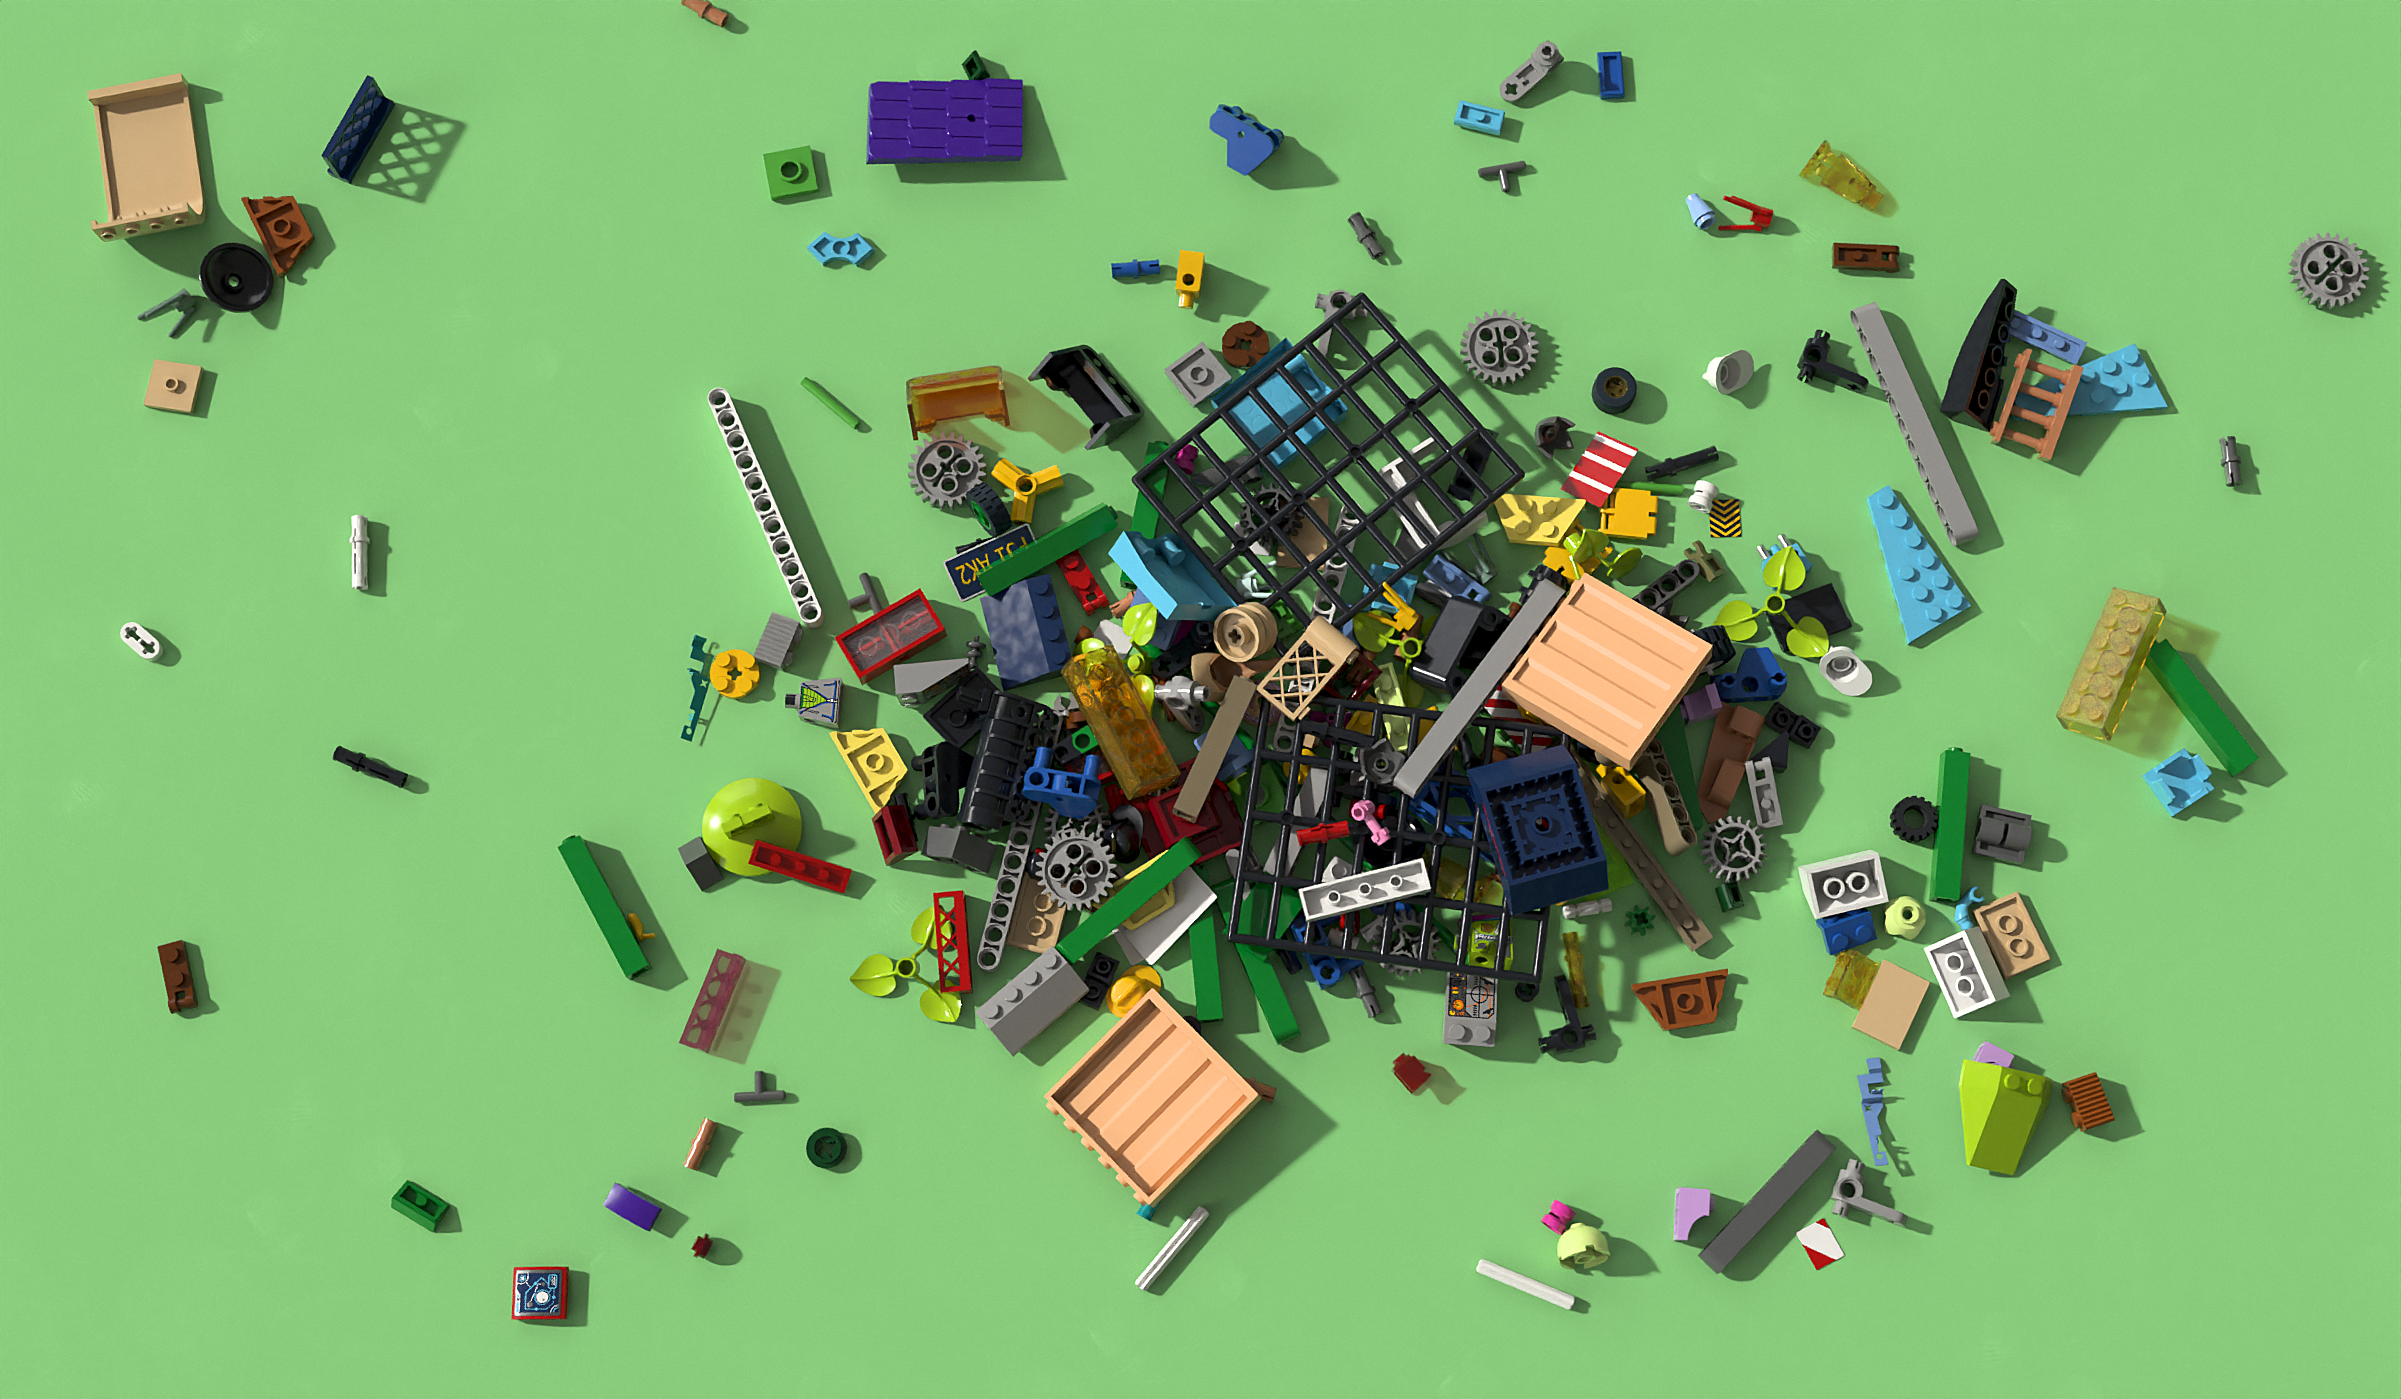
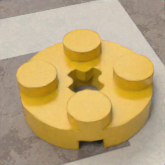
[710,649,761,699]

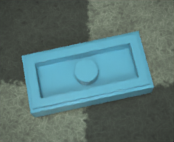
[1453,100,1506,136]

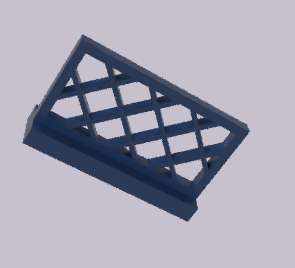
[321,75,395,184]

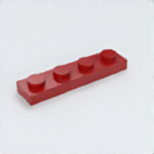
[748,839,852,894]

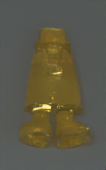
[1799,140,1884,211]
[1419,848,1494,913]

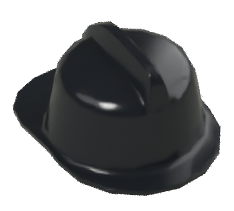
[1103,804,1144,863]

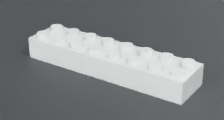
[1299,858,1431,923]

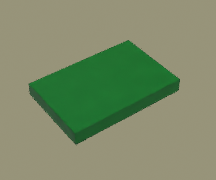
[1222,871,1303,962]

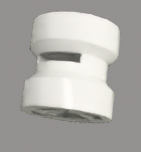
[1687,480,1719,513]

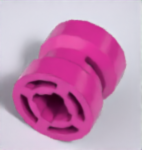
[1173,444,1199,475]
[1541,1199,1576,1236]

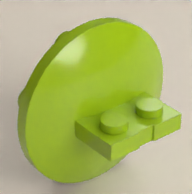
[702,778,803,877]

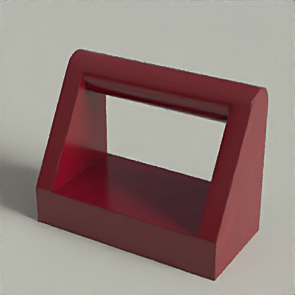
[1319,649,1383,701]
[872,805,918,866]

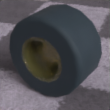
[1591,367,1637,415]

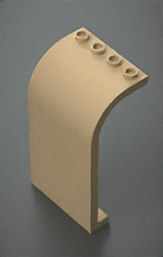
[87,73,206,242]

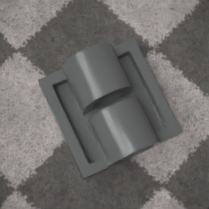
[1971,804,2032,865]

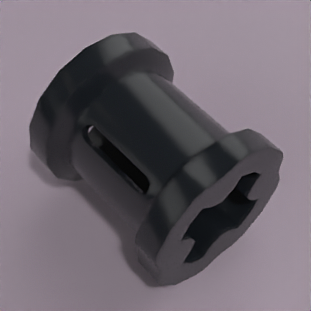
[1515,982,1540,1002]

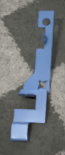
[1857,1057,1888,1166]

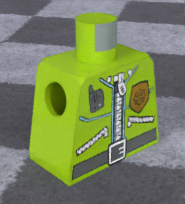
[1454,920,1513,970]

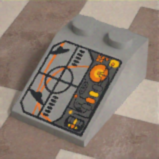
[894,658,972,708]
[1442,972,1498,1047]

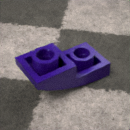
[603,1183,662,1231]

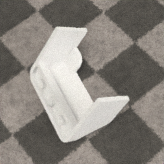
[1378,437,1488,551]

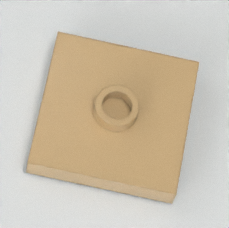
[143,359,204,414]

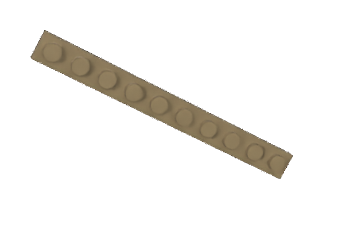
[1544,738,1713,952]

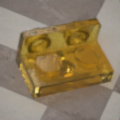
[1823,950,1879,1010]

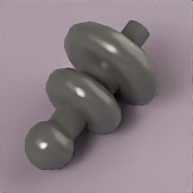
[966,636,986,669]

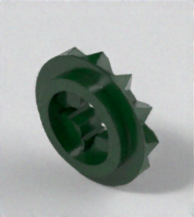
[806,1127,847,1169]

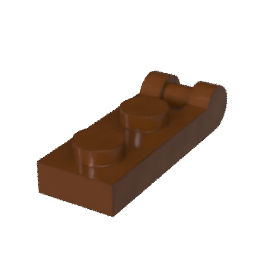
[1832,243,1900,273]
[157,940,198,1014]

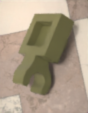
[1684,540,1727,582]

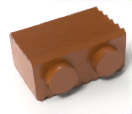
[2061,1072,2115,1132]

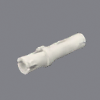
[350,515,370,590]

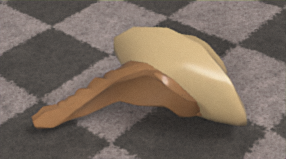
[1191,652,1285,702]

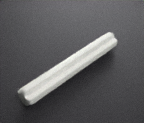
[1135,1206,1209,1291]
[1476,1259,1575,1309]

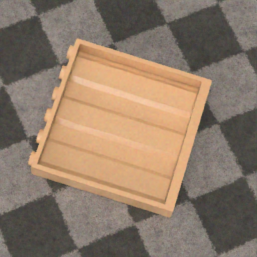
[1501,573,1713,771]
[1044,988,1262,1207]

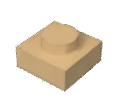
[1303,734,1320,751]

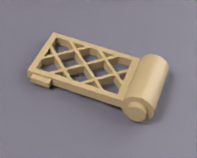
[1256,615,1359,722]

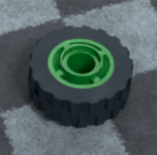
[965,482,1013,538]

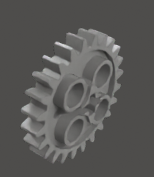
[2288,232,2370,310]
[1460,309,1539,387]
[908,432,987,510]
[1036,829,1118,912]

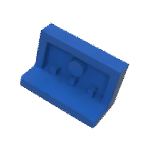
[1816,907,1877,955]

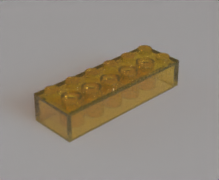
[2056,587,2167,741]
[1061,644,1181,800]

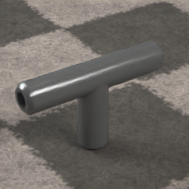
[1478,161,1526,193]
[848,573,883,614]
[734,1071,786,1103]

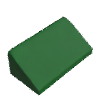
[391,1180,450,1232]

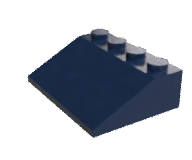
[980,574,1075,691]

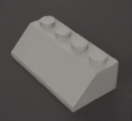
[975,946,1090,1057]

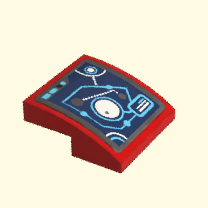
[512,1267,569,1320]

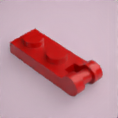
[1055,549,1110,617]

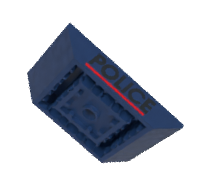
[1467,745,1609,916]

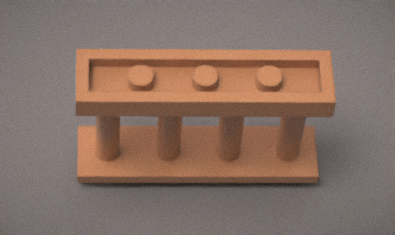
[1989,349,2084,462]

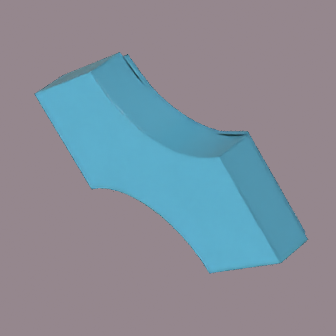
[807,232,875,267]

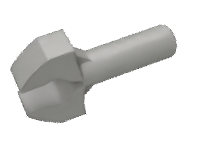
[1054,693,1079,739]

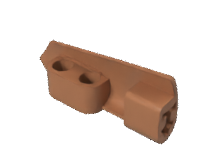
[1697,701,1766,824]

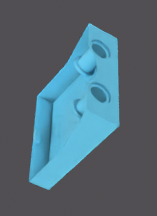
[1211,338,1348,471]
[1108,531,1237,621]

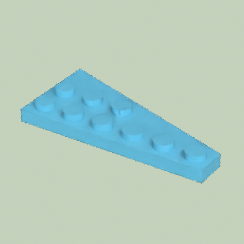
[2003,343,2168,422]
[1866,485,1971,645]

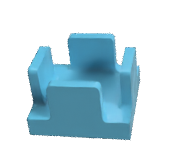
[1361,562,1419,622]
[2142,748,2214,817]

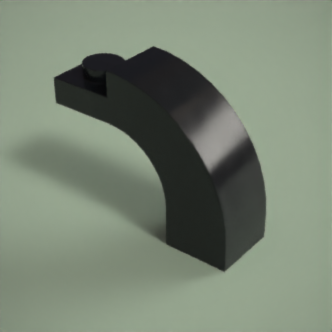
[1447,428,1499,502]

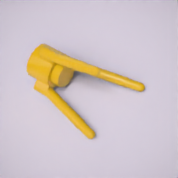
[1366,582,1419,632]

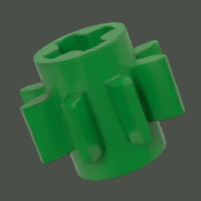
[1624,905,1656,937]

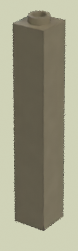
[1172,675,1257,824]

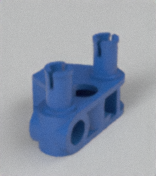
[1209,104,1284,176]
[1710,647,1787,703]
[1022,747,1102,819]
[1288,915,1364,991]

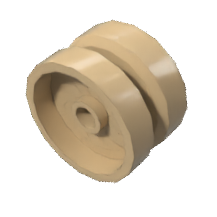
[1213,602,1278,662]

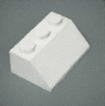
[1798,850,1889,919]
[1924,926,2010,1019]

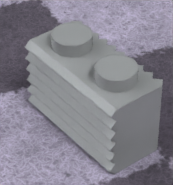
[753,612,804,671]

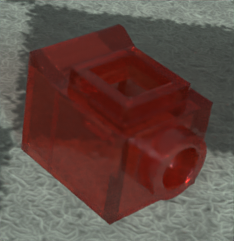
[1391,1053,1432,1094]

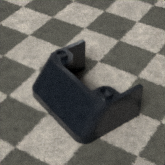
[1028,345,1144,451]
[1409,595,1513,712]

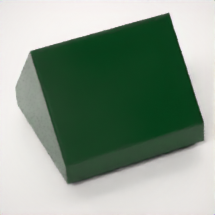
[962,50,990,80]
[1715,882,1744,913]

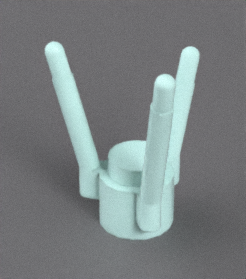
[1236,561,1284,600]

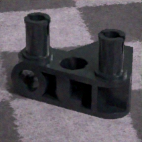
[911,741,974,820]

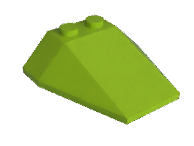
[1959,1059,2053,1175]

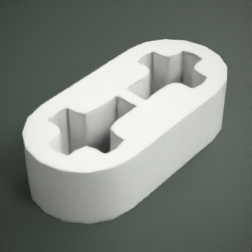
[120,622,164,662]

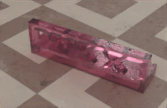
[679,949,746,1054]

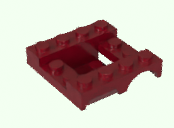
[1119,757,1243,868]

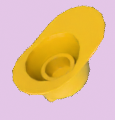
[1106,965,1161,1018]

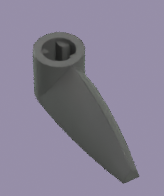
[1191,454,1264,487]

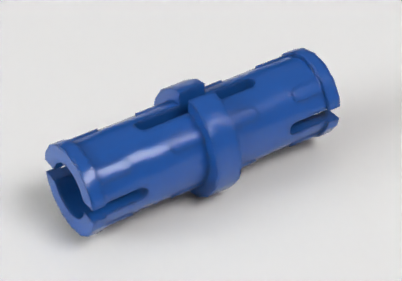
[1111,259,1160,279]

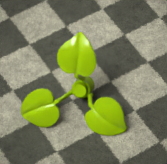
[1563,529,1643,598]
[1712,546,1829,658]
[1072,602,1158,719]
[1353,610,1438,708]
[850,905,962,1022]

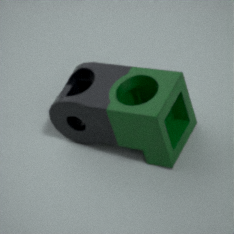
[1051,725,1102,768]

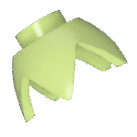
[1883,896,1926,940]

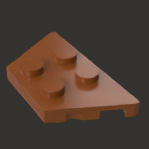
[241,196,315,278]
[1631,969,1728,1031]

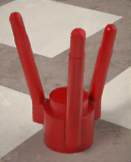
[1718,196,1773,232]

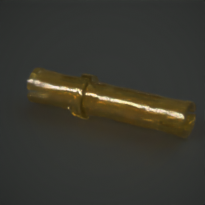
[1562,931,1590,1009]

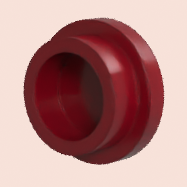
[691,1233,714,1259]

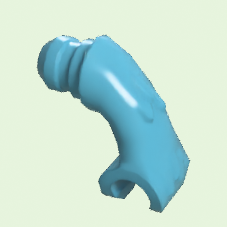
[1954,886,1984,931]

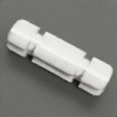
[1563,898,1612,919]

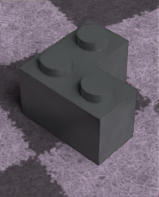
[921,824,997,874]

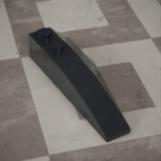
[1940,279,2017,432]

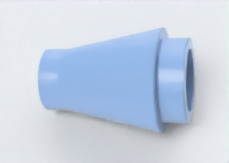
[1685,193,1716,230]

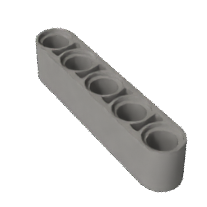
[1263,766,1338,877]

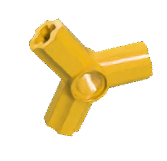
[991,458,1064,526]

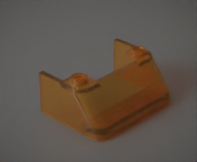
[906,365,1010,441]

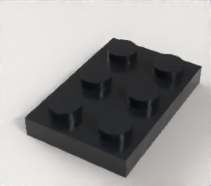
[923,667,1000,749]

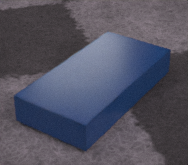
[1597,51,1625,100]

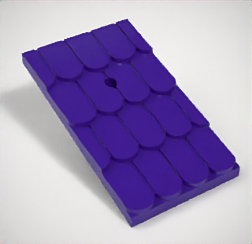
[866,78,1023,165]

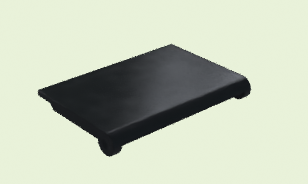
[1765,583,1852,653]

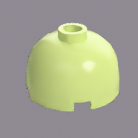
[1557,1223,1610,1270]

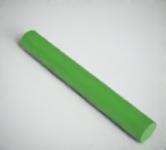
[801,377,860,429]
[1614,480,1684,495]

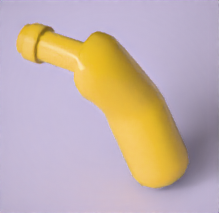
[627,913,655,941]

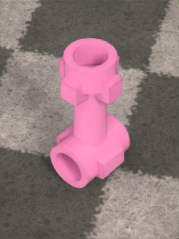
[1351,800,1391,846]

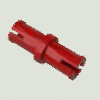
[1296,820,1349,846]

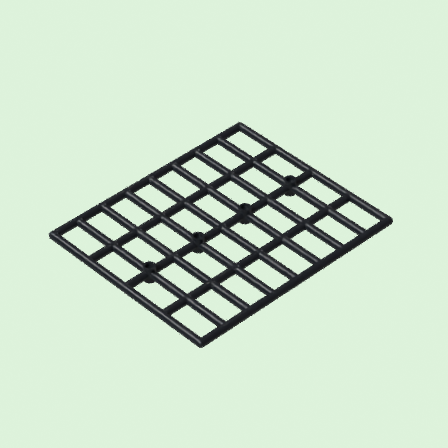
[1131,292,1525,667]
[1227,689,1571,985]

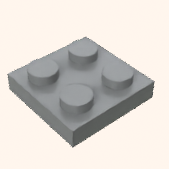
[1164,342,1232,409]

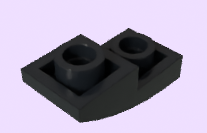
[1764,702,1821,749]
[1077,951,1120,1011]

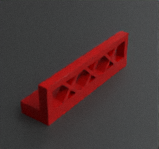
[933,890,973,994]

